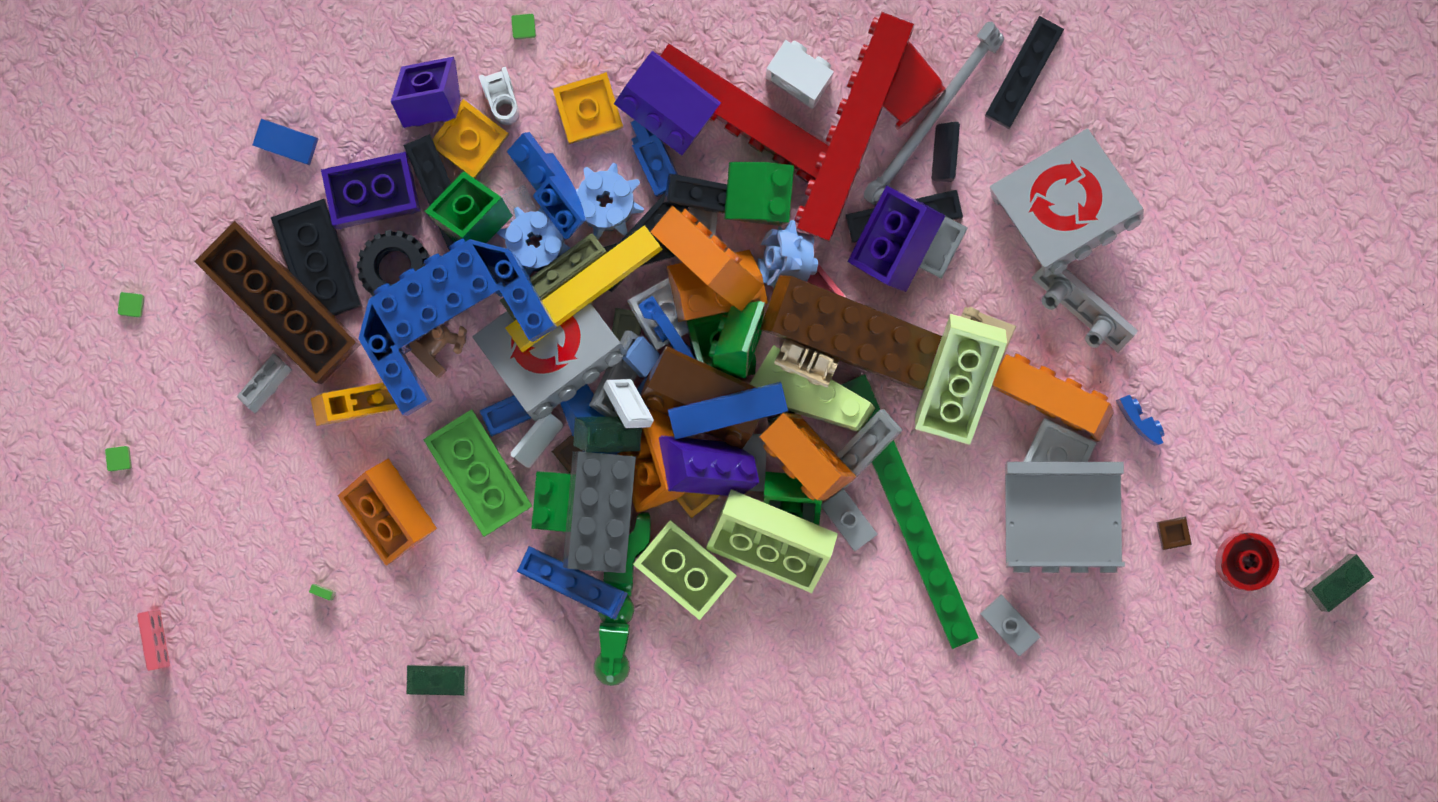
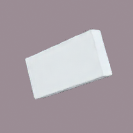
[603,379,654,428]

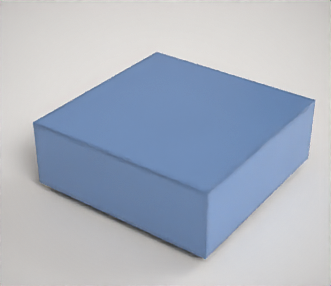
[622,337,660,377]

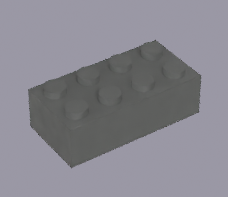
[563,451,636,573]

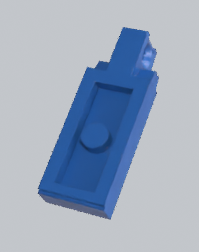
[630,120,678,197]
[638,296,695,359]

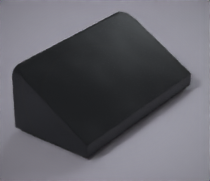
[931,122,960,182]

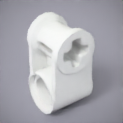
[479,67,519,125]

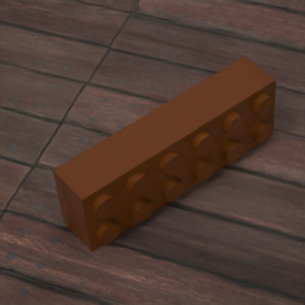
[194,221,361,384]
[760,275,942,390]

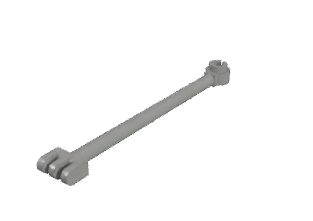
[864,22,1004,205]

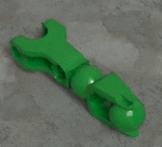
[593,512,651,686]

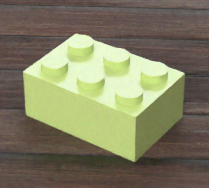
[633,520,737,620]

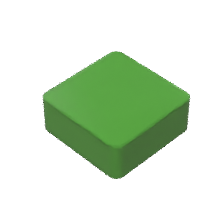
[511,14,536,39]
[118,292,144,318]
[105,446,132,471]
[309,584,336,601]

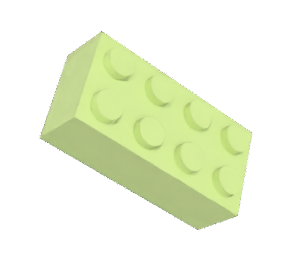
[915,314,1007,445]
[706,489,838,593]

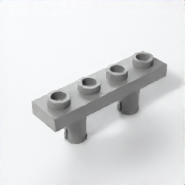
[1032,267,1138,353]

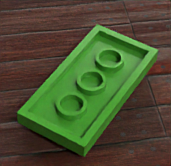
[423,409,533,537]

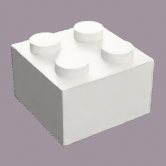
[766,40,834,109]

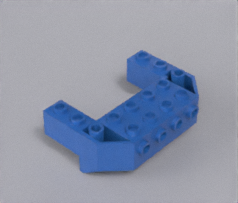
[358,239,557,416]

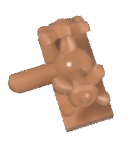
[409,324,467,378]

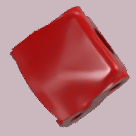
[883,42,946,130]

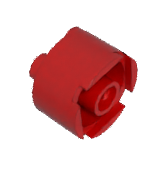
[1215,533,1280,591]

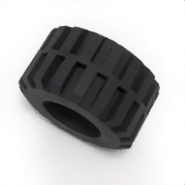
[357,230,430,296]

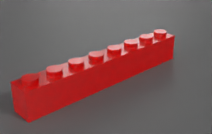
[794,12,914,242]
[660,43,861,183]

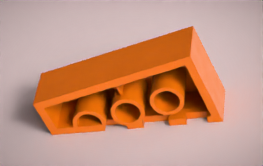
[651,206,764,312]
[992,353,1114,442]

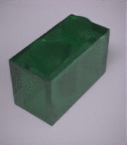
[573,417,642,452]
[1304,554,1374,612]
[406,664,468,696]

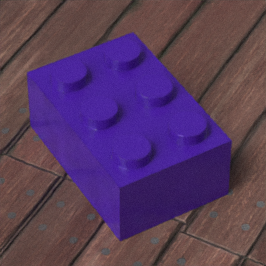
[321,152,421,229]

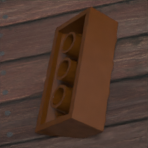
[640,346,760,449]

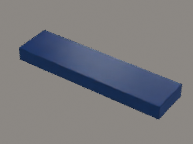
[668,382,788,439]
[517,546,628,620]

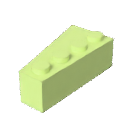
[750,345,875,432]

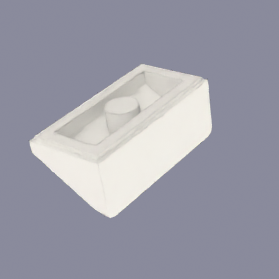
[511,413,563,468]

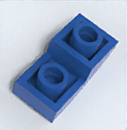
[252,119,319,165]
[1116,395,1165,446]

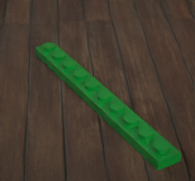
[841,374,979,649]

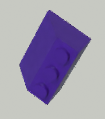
[614,51,721,155]
[847,185,945,292]
[659,436,759,496]

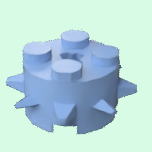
[576,163,644,240]
[497,207,570,276]
[758,220,818,289]

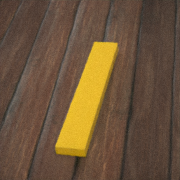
[505,225,662,352]

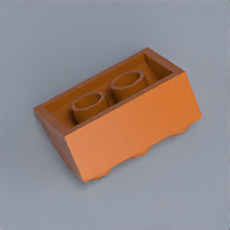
[666,249,768,322]
[613,409,686,512]
[759,413,857,500]
[337,458,437,566]

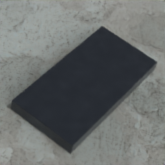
[271,199,362,316]

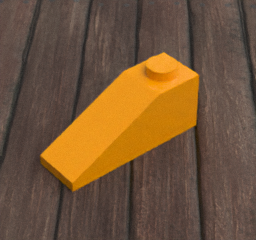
[311,382,399,427]

